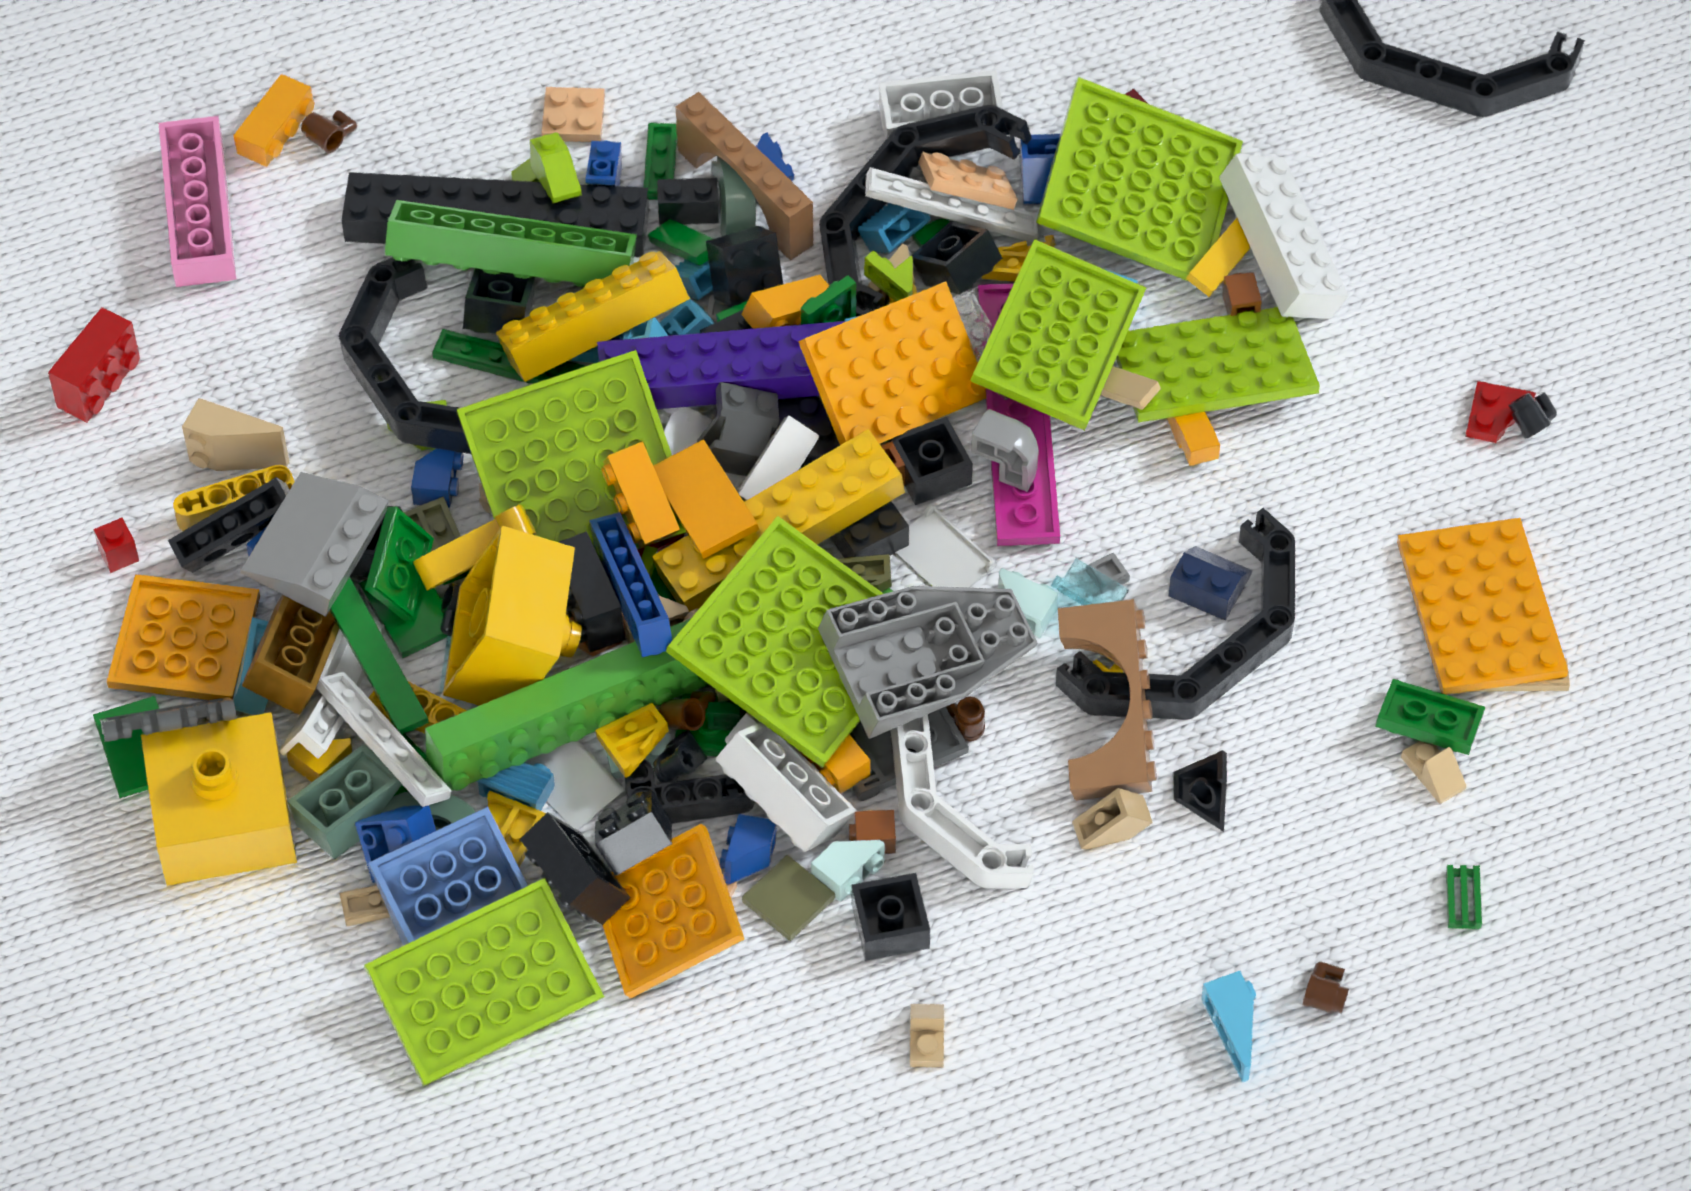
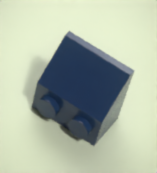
[1168,546,1253,621]

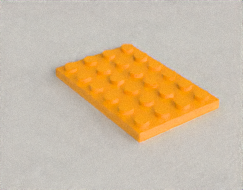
[798,282,986,445]
[1397,518,1568,695]

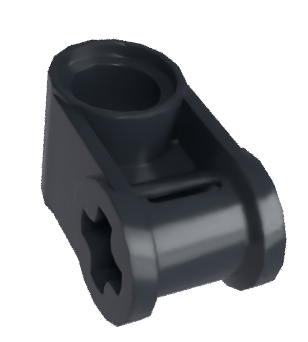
[653,731,708,783]

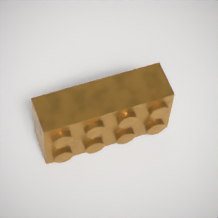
[242,595,340,715]

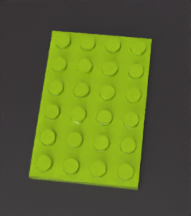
[970,239,1146,431]
[1116,307,1320,423]
[364,878,604,1087]

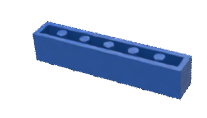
[589,512,672,657]

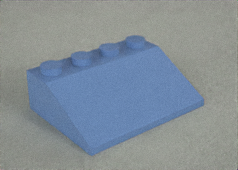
[368,807,528,945]

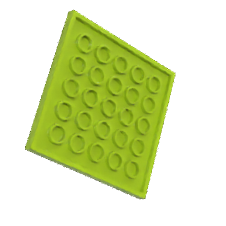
[1036,77,1243,282]
[456,350,687,549]
[665,516,883,768]

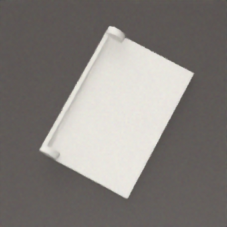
[664,407,745,491]
[895,504,997,588]
[525,741,626,830]

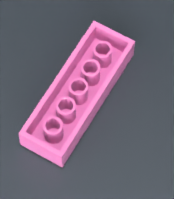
[159,116,237,287]

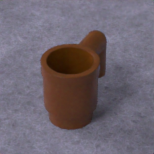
[301,110,357,153]
[658,691,716,731]
[945,696,985,741]
[1302,962,1349,1014]

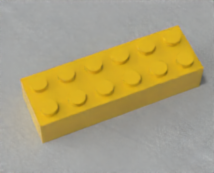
[496,251,690,382]

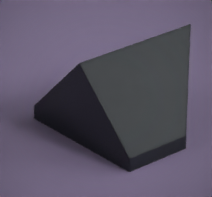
[1173,750,1227,832]

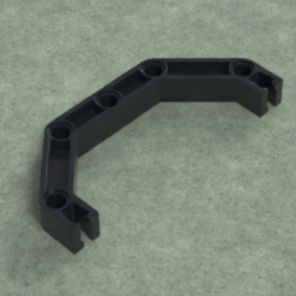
[1320,0,1585,117]
[819,105,1032,317]
[339,257,471,454]
[1056,508,1295,720]

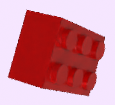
[48,307,140,423]

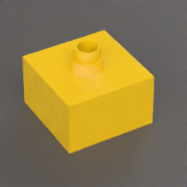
[443,526,582,706]
[141,712,297,886]

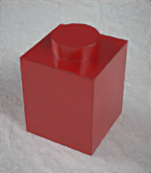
[93,517,139,573]

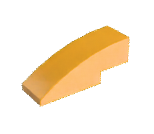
[1167,411,1220,466]

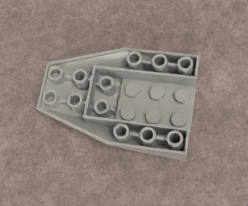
[818,586,1038,739]

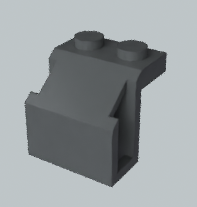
[697,382,779,476]

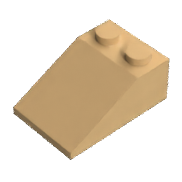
[182,398,289,471]

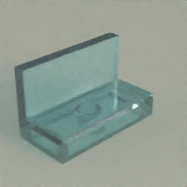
[1051,558,1129,605]

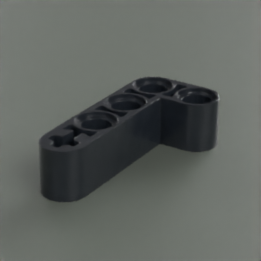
[624,759,755,824]

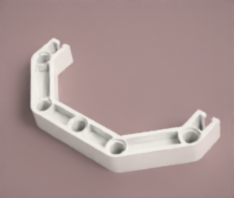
[891,714,1034,889]

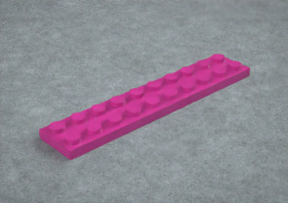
[978,284,1060,546]

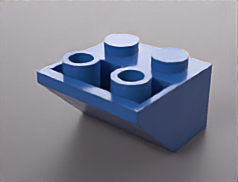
[1019,133,1061,205]
[355,805,436,884]

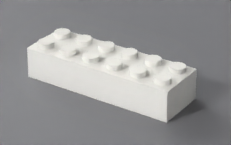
[1219,154,1349,319]

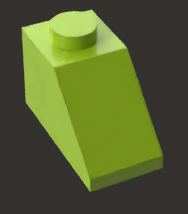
[530,132,582,203]

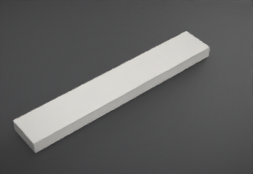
[865,167,1038,243]
[316,672,452,807]

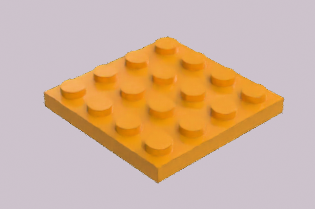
[107,574,260,700]
[603,824,745,998]

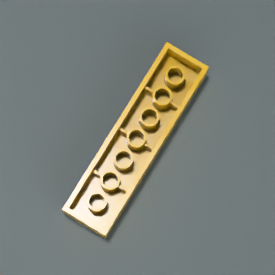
[652,429,905,612]

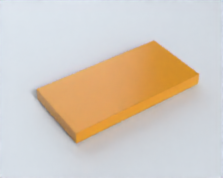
[653,439,760,559]

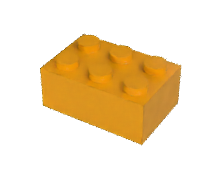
[601,441,680,549]

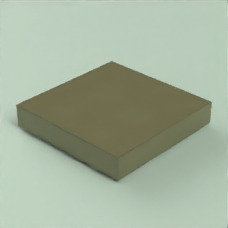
[742,854,835,941]

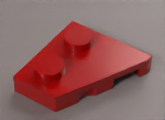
[1465,381,1536,443]

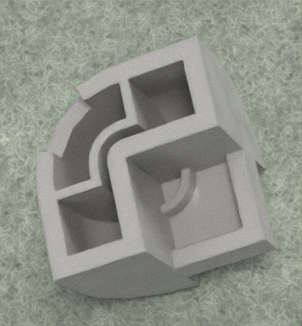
[971,409,1039,492]

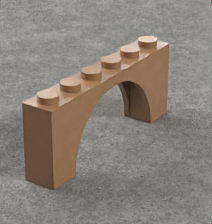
[675,92,814,261]
[1058,599,1157,801]

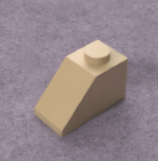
[1072,788,1153,850]

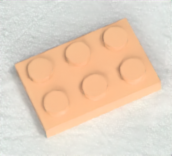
[918,152,1018,210]

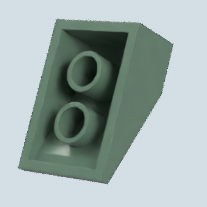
[287,744,402,860]

